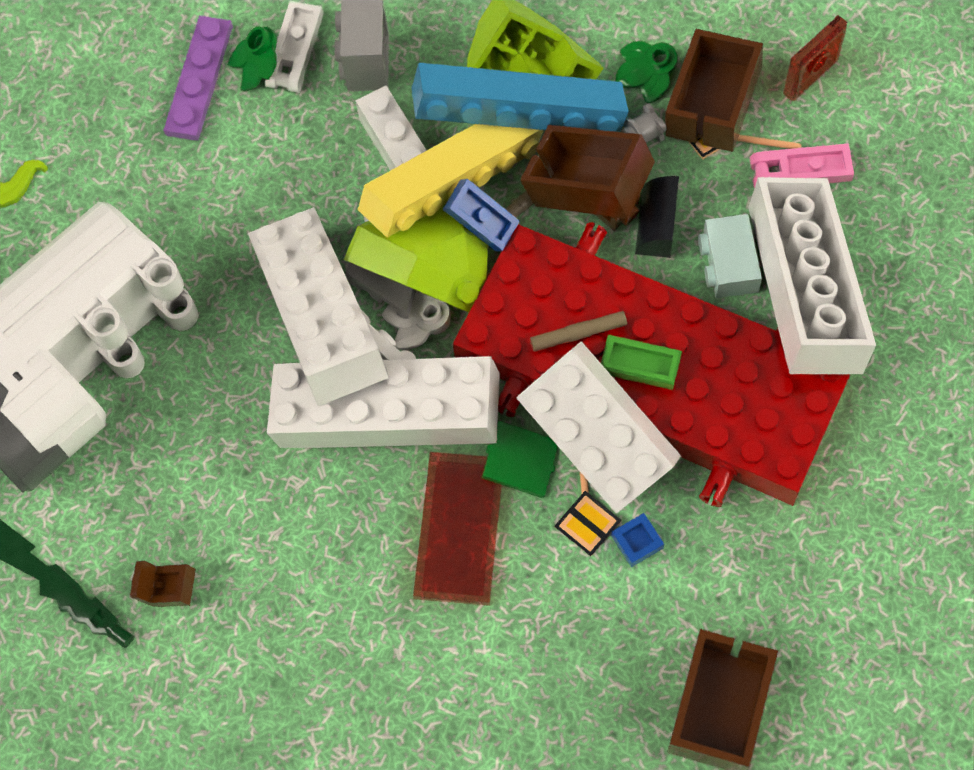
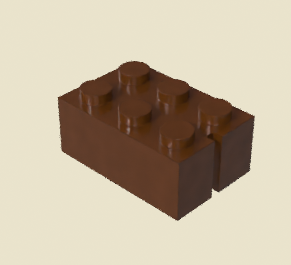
[665,29,763,152]
[520,125,655,219]
[667,629,778,770]

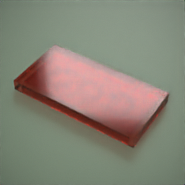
[413,452,502,606]

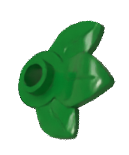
[228,27,277,92]
[615,41,678,103]

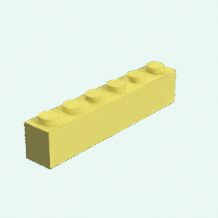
[358,124,543,238]

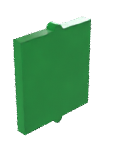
[481,420,558,498]

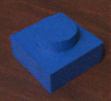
[611,513,664,567]

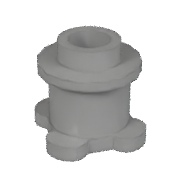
[621,103,666,143]

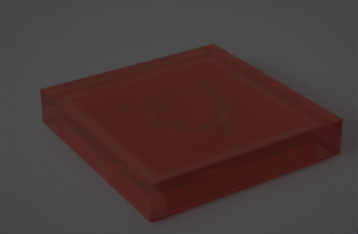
[783,15,848,101]

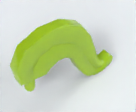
[0,160,48,208]

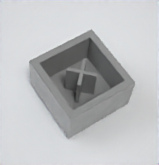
[334,0,389,92]

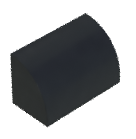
[635,176,679,258]

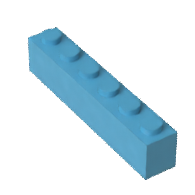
[411,63,629,132]

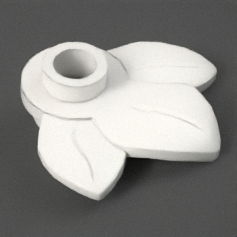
[382,291,451,350]

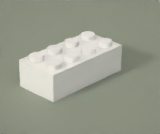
[516,341,681,514]

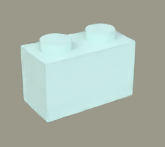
[698,214,762,298]

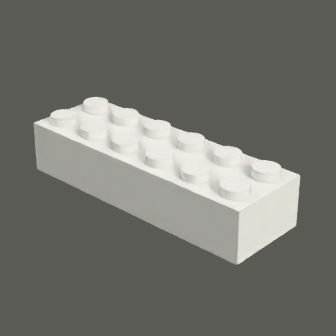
[748,177,876,374]
[248,207,389,406]
[267,356,500,448]

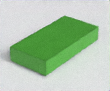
[601,335,682,390]

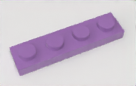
[163,15,233,141]

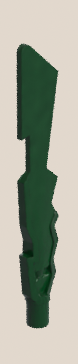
[0,519,134,648]

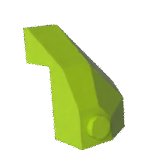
[467,0,604,80]
[343,205,488,313]

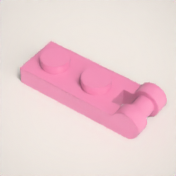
[749,143,854,188]

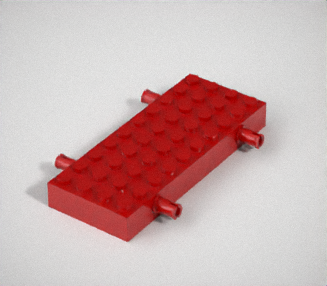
[453,222,851,507]

